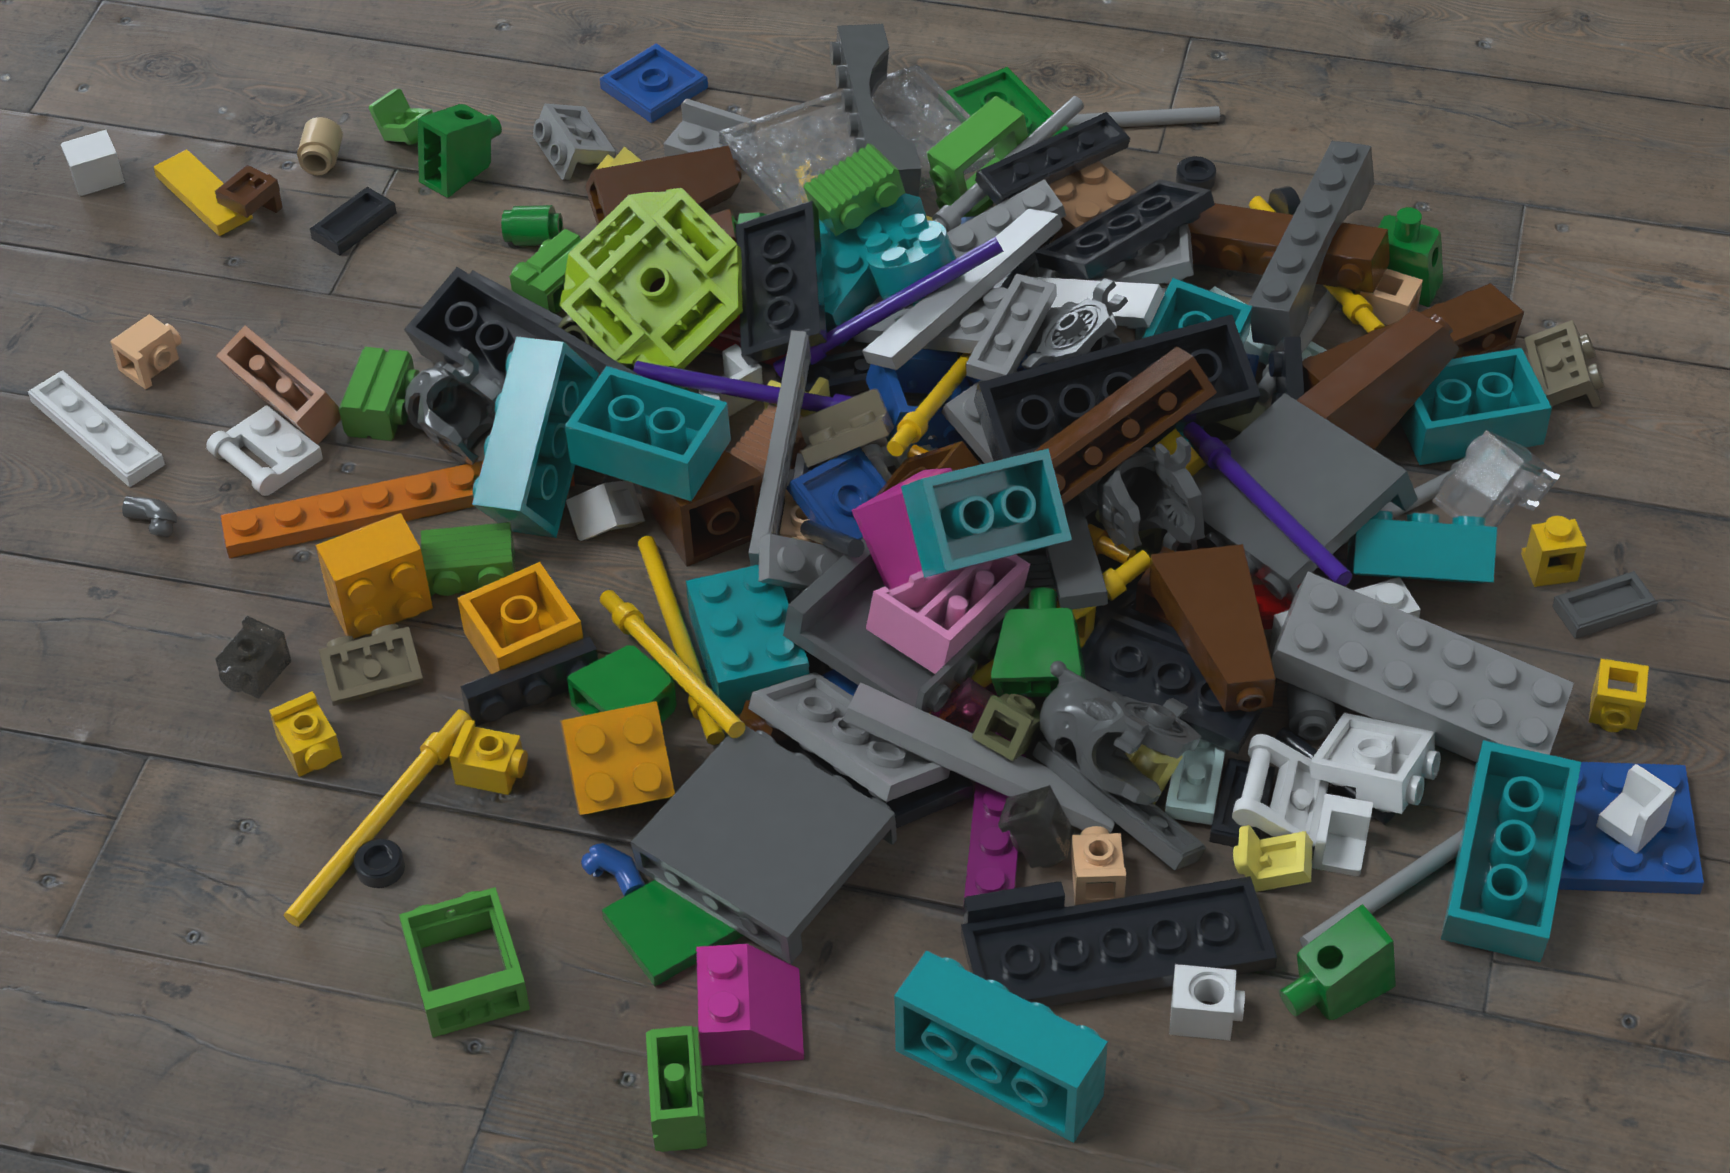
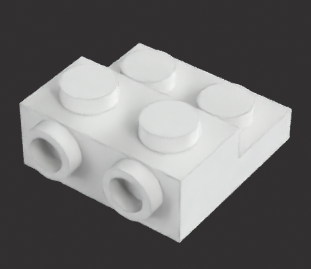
[1310,713,1441,814]

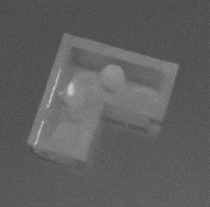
[1433,430,1560,527]

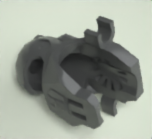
[1021,278,1128,369]
[405,348,504,465]
[1085,436,1205,552]
[1040,661,1202,806]

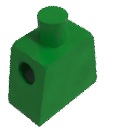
[418,104,502,198]
[1378,207,1443,307]
[991,587,1086,698]
[567,645,679,724]
[1279,904,1396,1020]

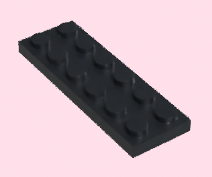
[961,876,1277,1007]

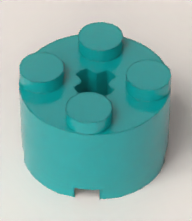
[865,214,957,306]

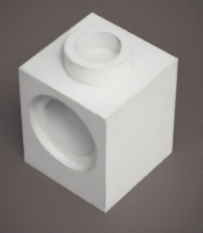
[1169,964,1245,1041]

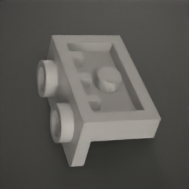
[664,99,755,167]
[533,103,616,180]

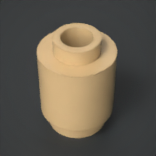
[297,117,343,175]

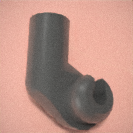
[122,496,177,537]

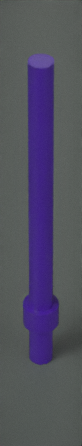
[773,237,1004,378]
[633,361,852,412]
[1183,422,1352,586]

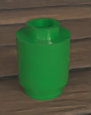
[501,205,563,246]

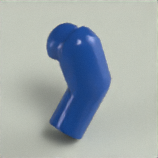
[581,843,645,897]

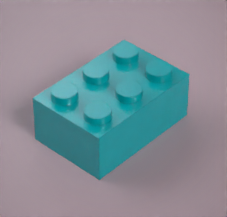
[1399,348,1552,465]
[565,366,731,501]
[901,448,1072,578]
[1347,510,1497,584]
[686,565,809,715]

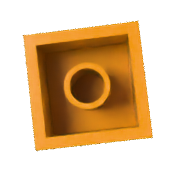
[315,513,433,639]
[457,562,583,674]
[560,701,675,815]

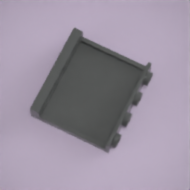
[1192,393,1418,602]
[783,538,1031,713]
[631,726,897,964]

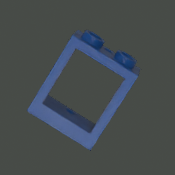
[866,349,971,450]

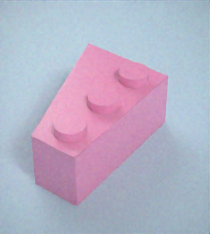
[866,555,1030,674]

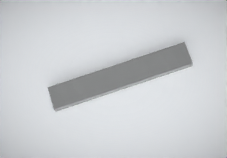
[862,209,1063,370]
[749,330,811,566]
[842,682,1115,833]

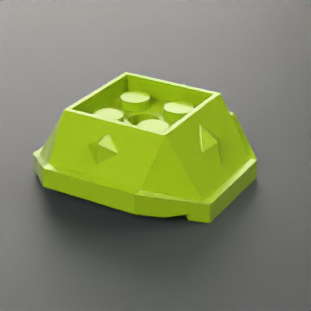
[560,188,743,369]

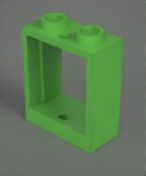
[927,96,1028,217]
[399,887,530,1038]

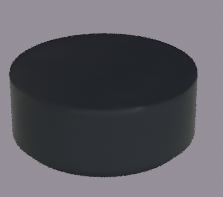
[1176,156,1216,190]
[1268,186,1301,215]
[354,839,405,888]

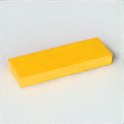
[153,149,253,236]

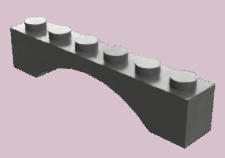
[830,24,921,197]
[1248,140,1375,346]

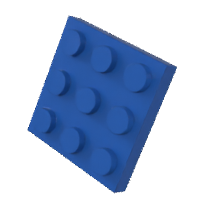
[1558,762,1704,894]

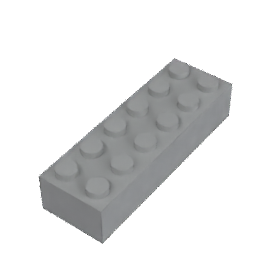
[1270,572,1574,762]

